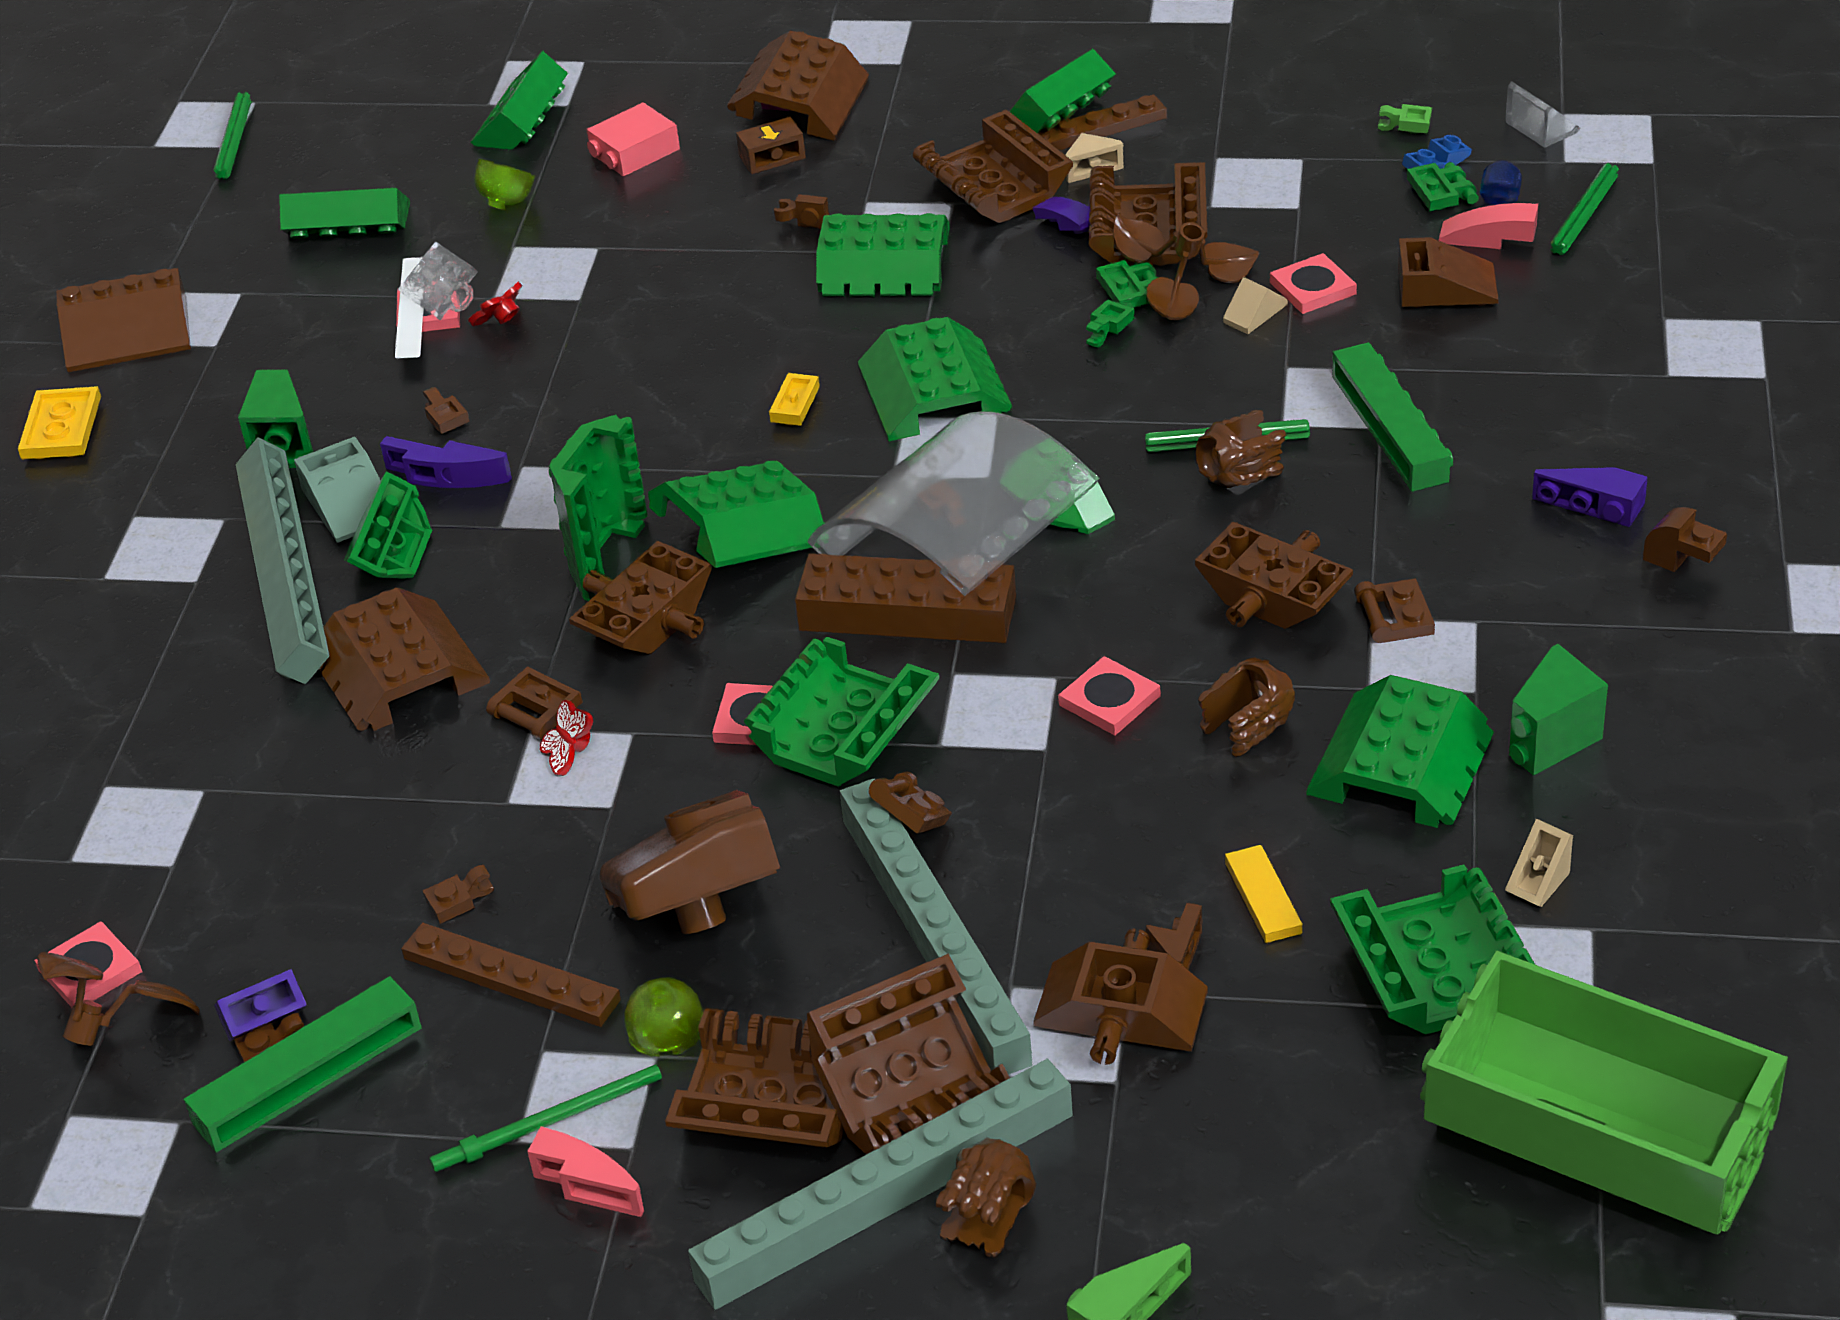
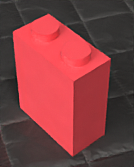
[587,102,680,177]

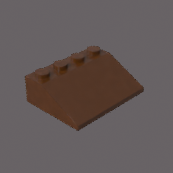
[56,268,191,372]

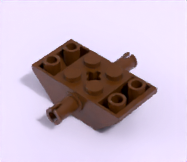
[1195,522,1353,629]
[569,541,712,654]
[1033,929,1208,1065]

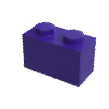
[214,969,307,1042]

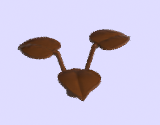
[1113,214,1259,320]
[37,952,200,1046]

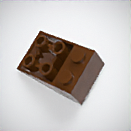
[1398,237,1498,307]

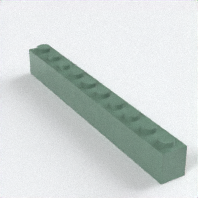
[235,437,330,684]
[840,779,1033,1075]
[688,1058,1073,1310]

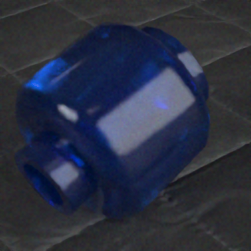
[1480,160,1522,205]

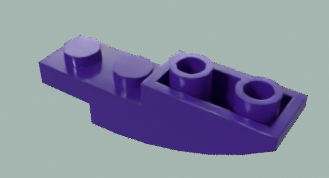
[380,436,512,488]

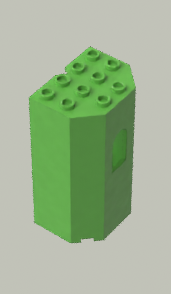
[1420,951,1788,1235]

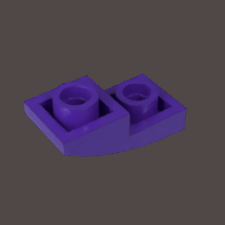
[1033,197,1091,234]

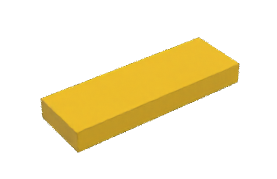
[1225,845,1302,943]

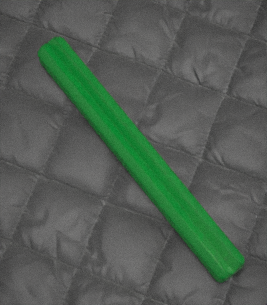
[213,92,252,180]
[1550,163,1619,255]
[1145,419,1310,453]

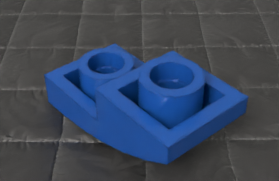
[1402,135,1472,169]

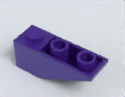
[1532,467,1648,527]

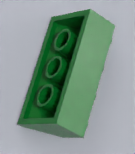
[1010,49,1116,133]
[471,51,568,150]
[279,188,410,239]

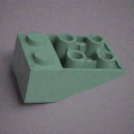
[294,437,381,543]

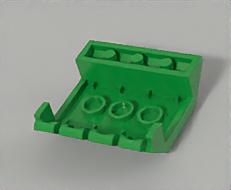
[816,213,950,297]
[858,317,1012,442]
[549,415,648,601]
[648,461,829,568]
[744,637,939,786]
[1307,674,1494,828]
[1330,864,1536,1034]

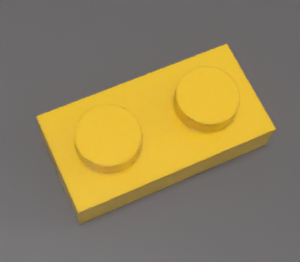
[769,373,820,426]

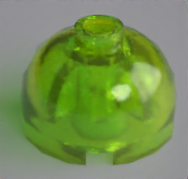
[474,158,535,210]
[624,977,703,1057]

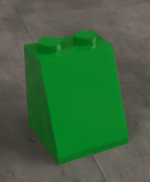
[238,370,313,468]
[1509,644,1608,776]

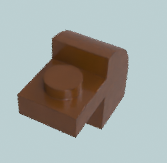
[1643,507,1727,572]

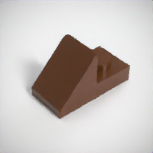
[1145,903,1202,970]

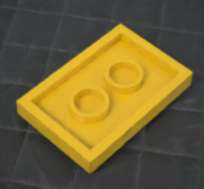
[18,386,101,459]

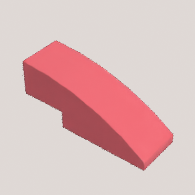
[1439,203,1538,249]
[527,1126,644,1217]

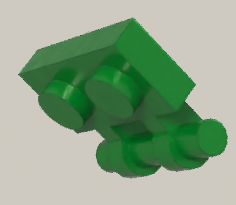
[1407,162,1479,211]
[1096,260,1159,308]

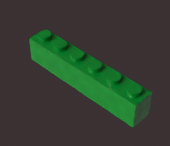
[1332,342,1453,492]
[184,976,422,1153]

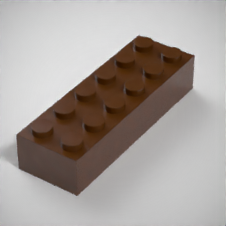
[795,554,1016,643]

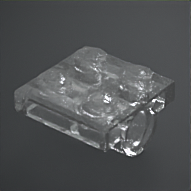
[398,242,478,320]

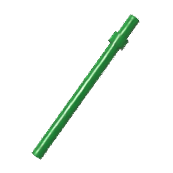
[429,1064,662,1172]

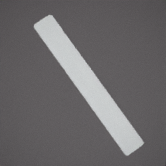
[395,257,427,358]

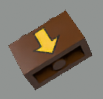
[736,117,806,174]

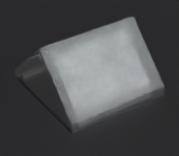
[1506,81,1580,148]

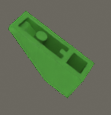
[1066,1243,1191,1320]

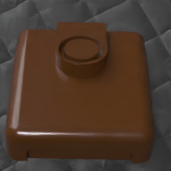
[600,790,780,934]

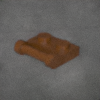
[1354,578,1435,643]
[486,666,583,741]
[869,772,952,833]

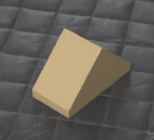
[1066,133,1124,183]
[1223,277,1288,334]
[1505,819,1573,907]

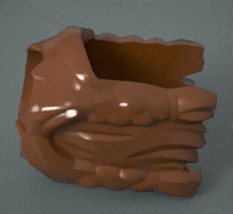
[1196,410,1286,489]
[1198,657,1295,757]
[936,1137,1036,1257]

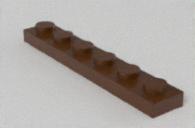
[1037,94,1167,150]
[401,922,621,1027]

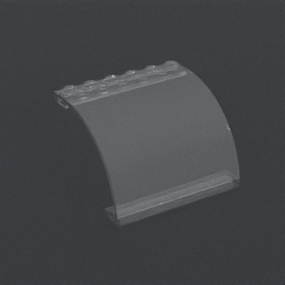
[807,412,1099,596]

